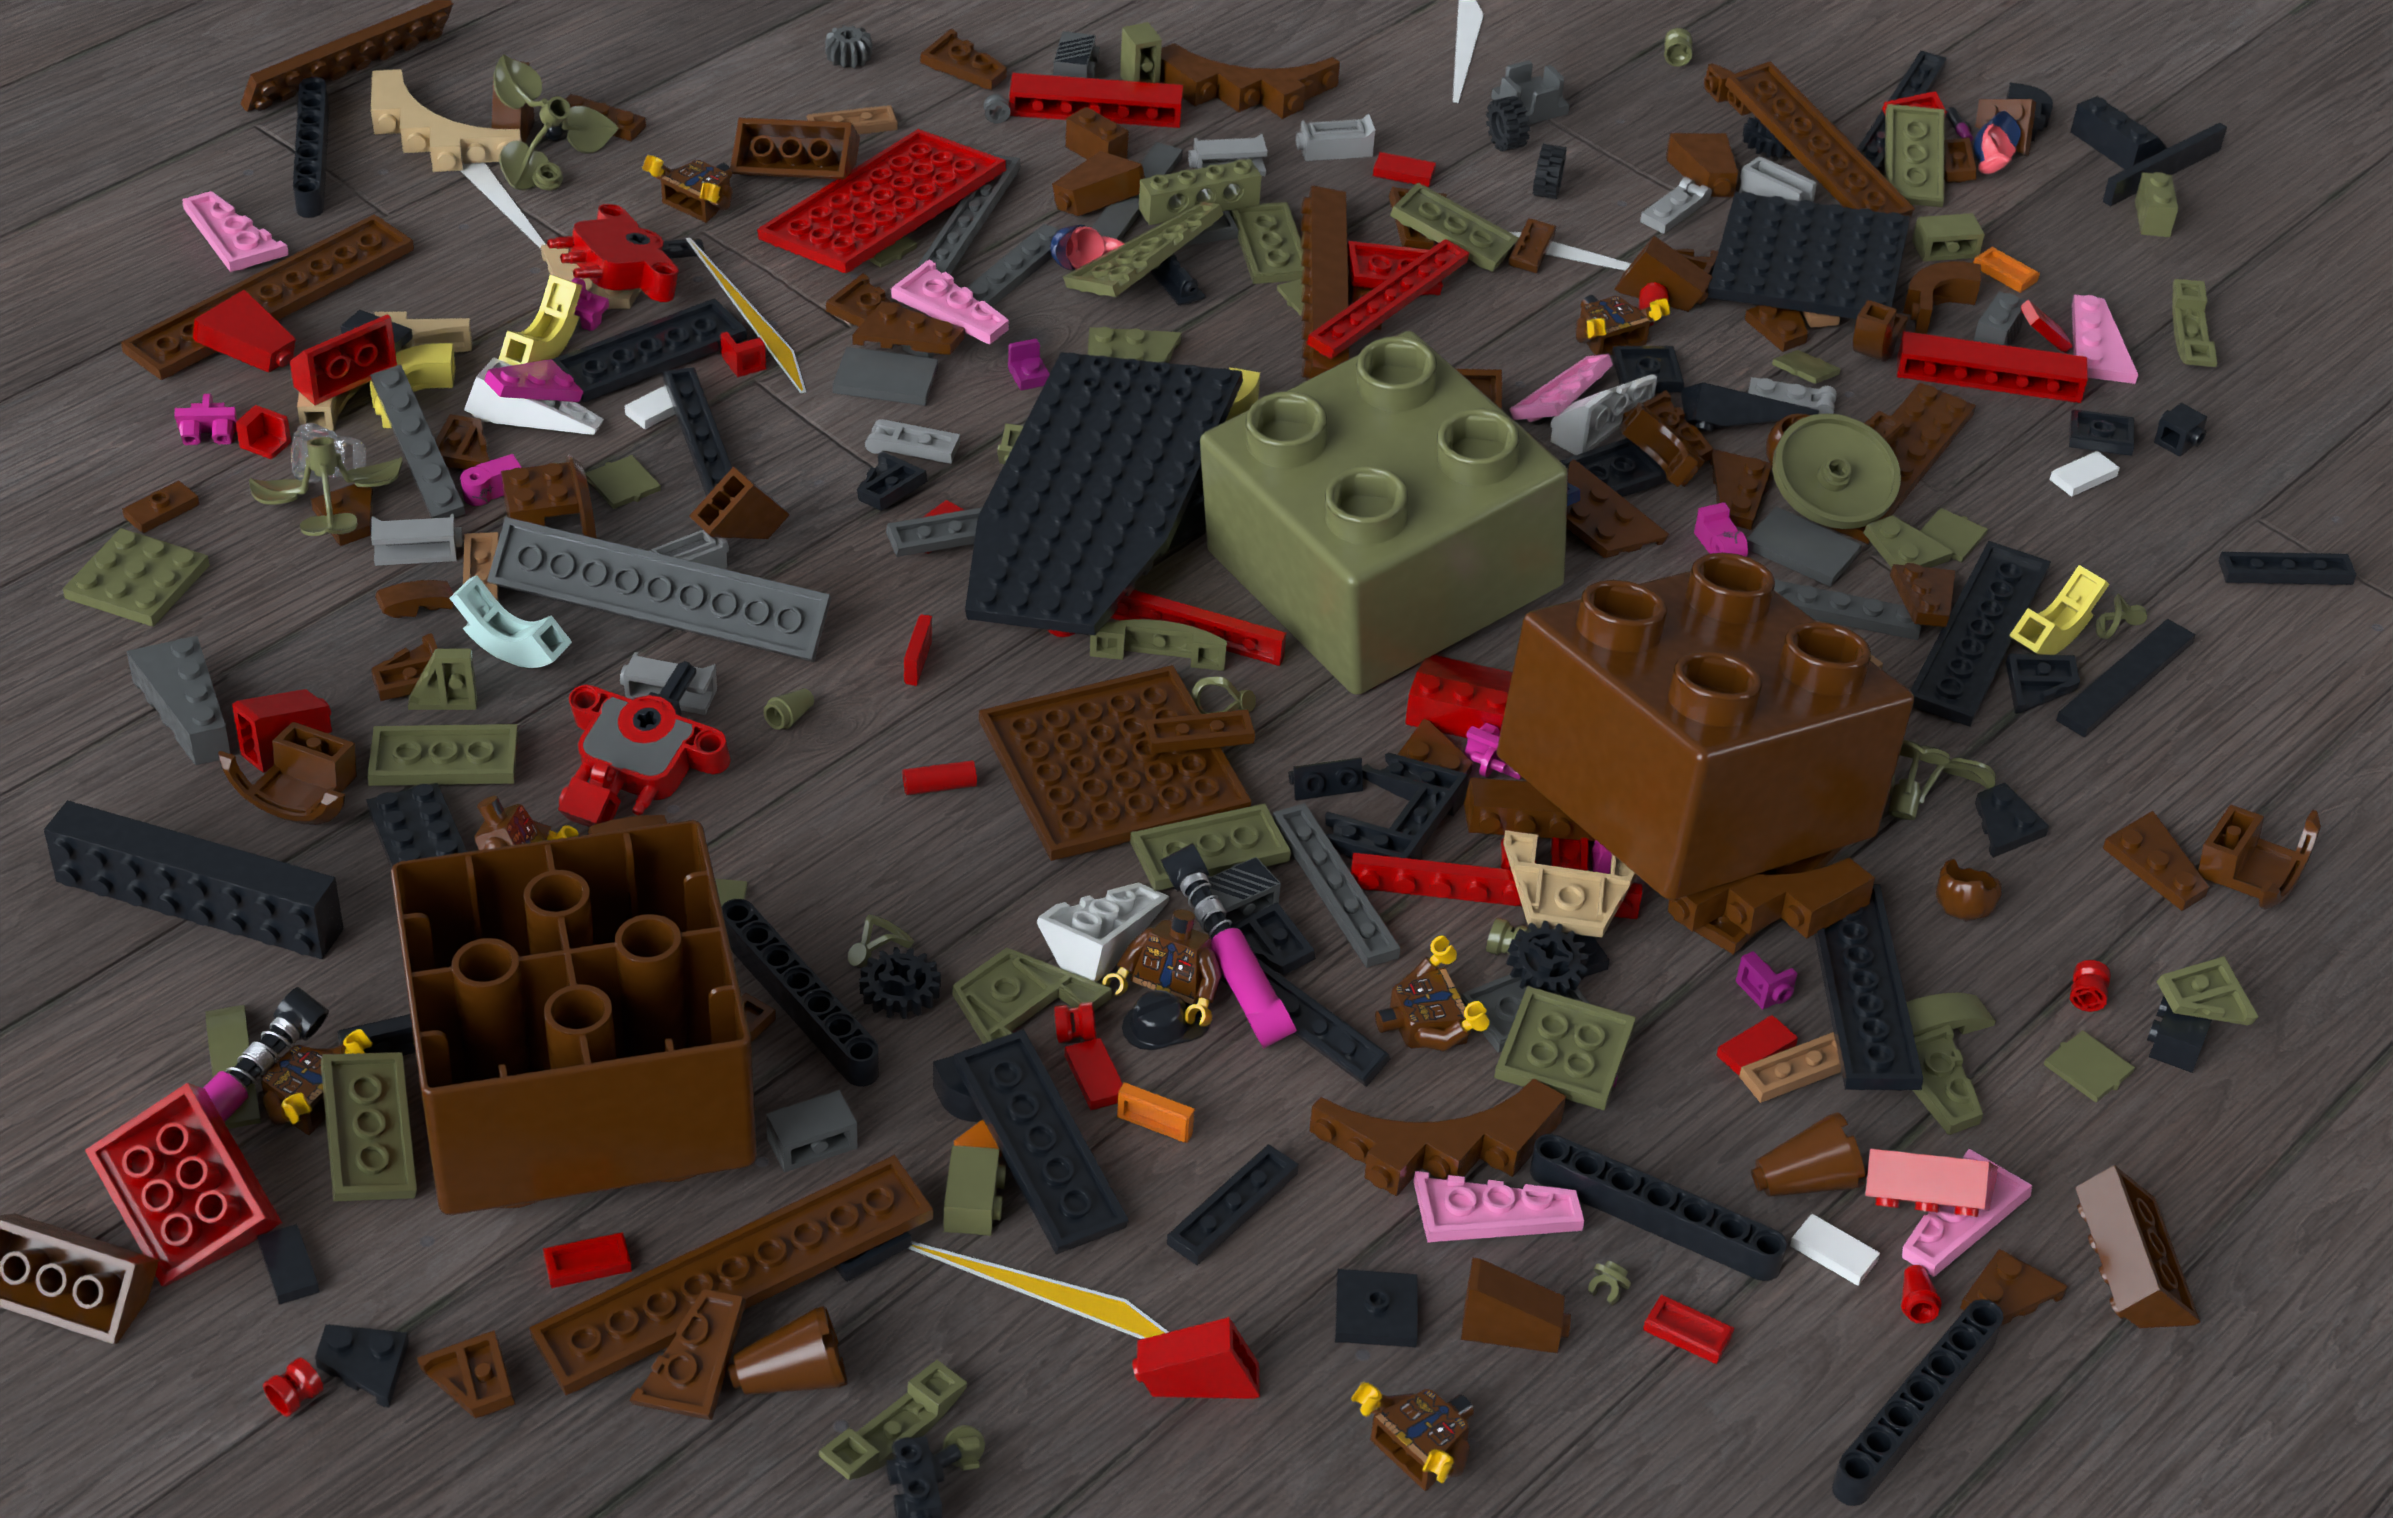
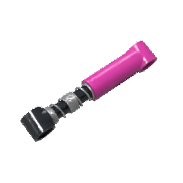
[1160,843,1297,1049]
[204,987,329,1123]

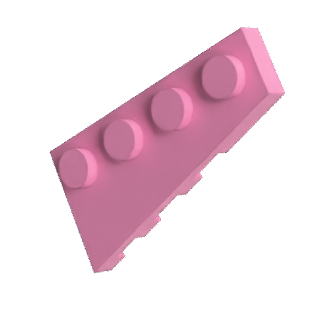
[891,259,1009,345]
[2072,295,2138,384]
[1414,1171,1584,1243]

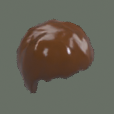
[1936,859,2002,922]

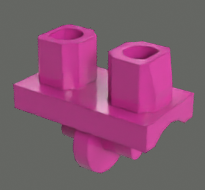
[571,278,609,331]
[174,394,238,445]
[1464,723,1522,780]

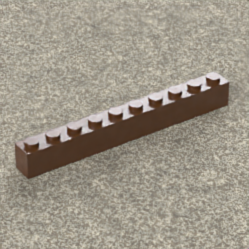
[1301,186,1349,381]

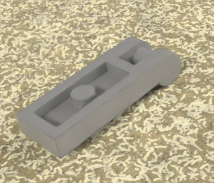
[1640,177,1712,234]
[1748,377,1837,414]
[865,419,960,464]

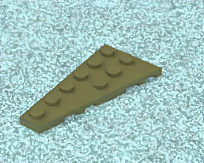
[1063,202,1223,297]
[1087,327,1182,363]

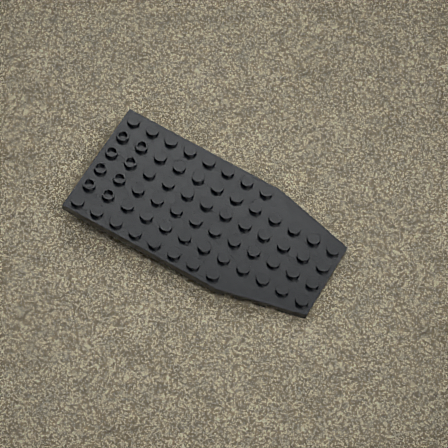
[965,352,1243,636]

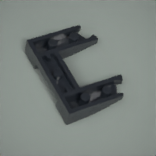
[1325,752,1468,860]

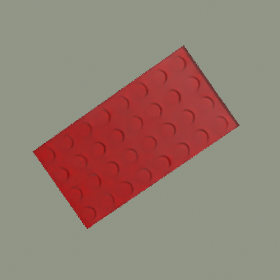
[757,129,1006,273]

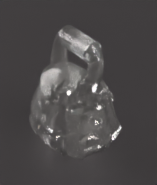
[291,423,366,483]

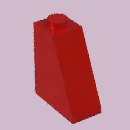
[193,290,296,373]
[232,689,332,773]
[1133,1317,1260,1399]

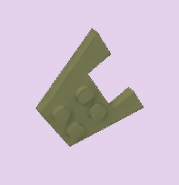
[952,948,1112,1044]

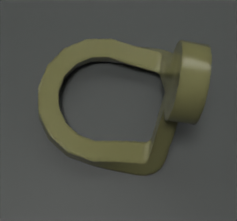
[2096,593,2147,639]
[1191,677,1256,714]
[848,914,914,968]

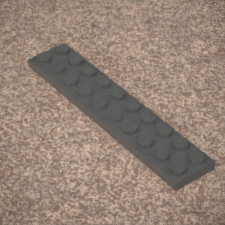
[487,517,832,662]

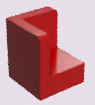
[721,332,766,378]
[236,405,291,459]

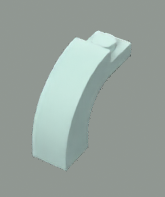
[449,575,572,668]

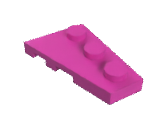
[484,359,584,402]

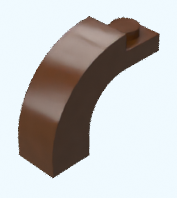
[1903,261,1981,334]
[1853,300,1908,362]
[1619,402,1705,487]

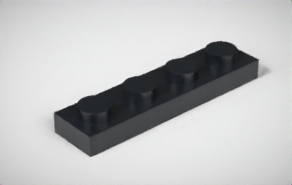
[2218,552,2356,585]
[1167,1144,1299,1266]

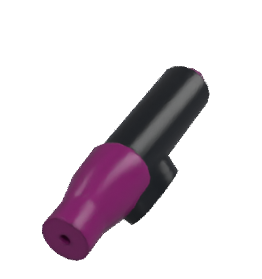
[1946,107,1973,142]

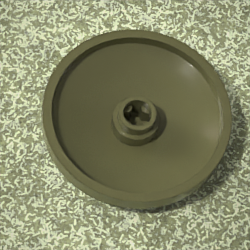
[1772,414,1901,529]

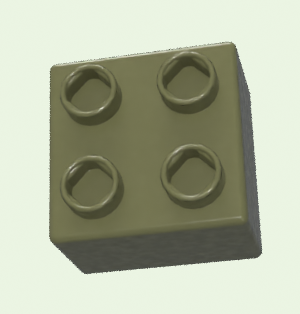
[1200,331,1568,695]

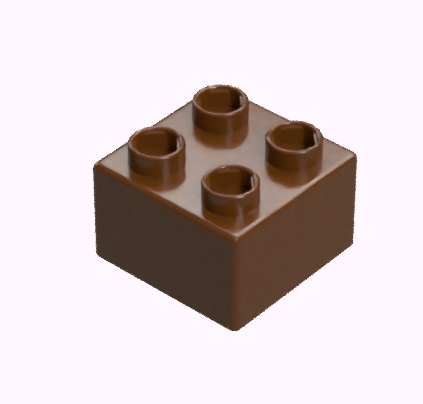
[1496,552,1914,900]
[391,820,757,1215]

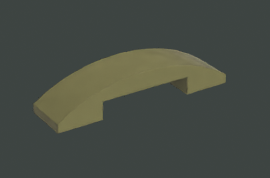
[2172,279,2217,367]
[1090,619,1227,671]
[1906,993,1996,1037]
[205,1005,261,1129]
[819,1360,967,1480]

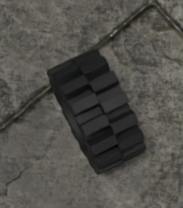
[1486,96,1530,151]
[1533,143,1567,199]

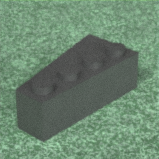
[127,636,231,765]

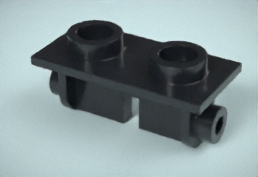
[1151,253,1206,306]
[1288,757,1363,800]

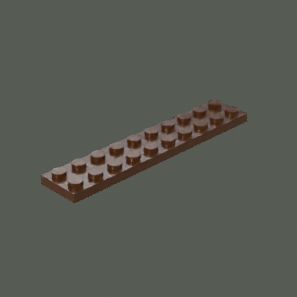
[121,214,414,380]
[529,1155,934,1396]

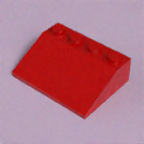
[1405,655,1512,739]
[85,1083,282,1287]

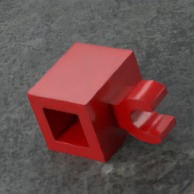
[558,761,621,827]

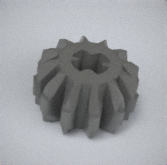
[825,25,872,68]

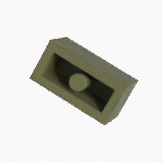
[1120,22,1162,83]
[2135,172,2178,237]
[1912,213,1984,262]
[944,1145,1006,1236]

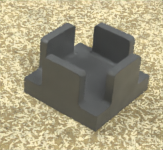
[1491,60,1569,125]

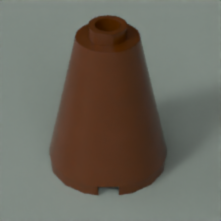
[1751,1112,1865,1197]
[728,1306,848,1395]

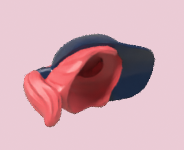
[1973,111,2021,174]
[1050,225,1125,271]

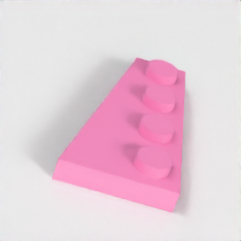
[182,191,288,272]
[1509,354,1613,422]
[1902,1149,2032,1277]

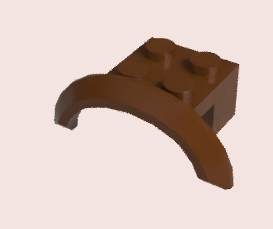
[501,455,597,539]
[218,722,357,825]
[2198,804,2321,910]

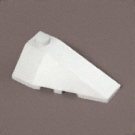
[464,358,604,435]
[1550,374,1657,455]
[1037,882,1170,982]

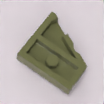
[1864,515,1953,568]
[408,649,478,710]
[2156,956,2258,1025]

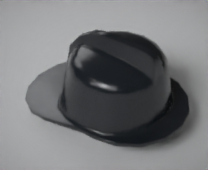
[1122,990,1210,1050]

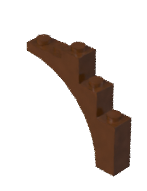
[1160,43,1340,119]
[1668,858,1875,939]
[1309,1078,1566,1197]

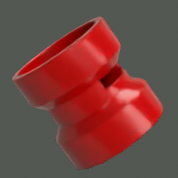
[2070,960,2111,1012]
[1054,1002,1097,1043]
[263,1357,324,1417]

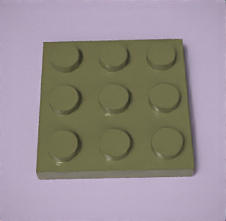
[63,528,210,627]
[1494,986,1636,1111]

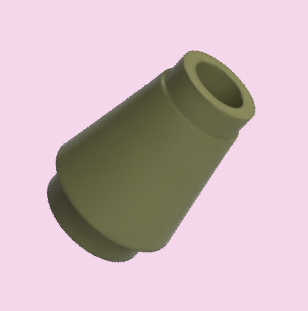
[764,688,814,730]

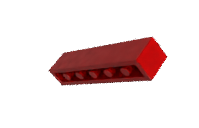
[1009,73,1183,128]
[1897,331,2088,403]

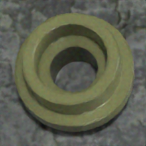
[533,162,563,191]

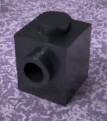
[2154,403,2207,457]

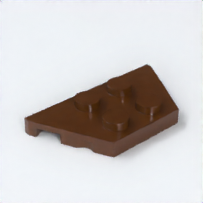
[1566,458,1669,558]

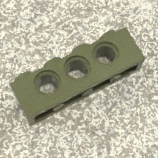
[1139,159,1261,225]

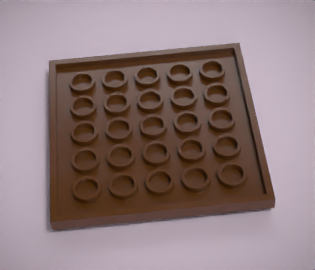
[979,665,1252,861]

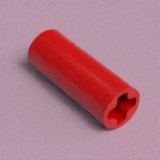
[902,760,977,796]

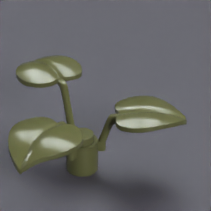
[494,55,618,190]
[249,437,403,536]
[1888,740,1996,820]

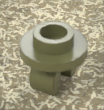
[1588,1261,1631,1306]
[943,1425,985,1470]

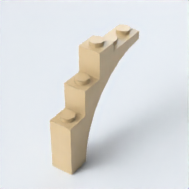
[371,69,521,172]
[297,312,472,432]

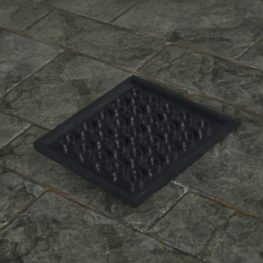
[1707,192,1910,319]

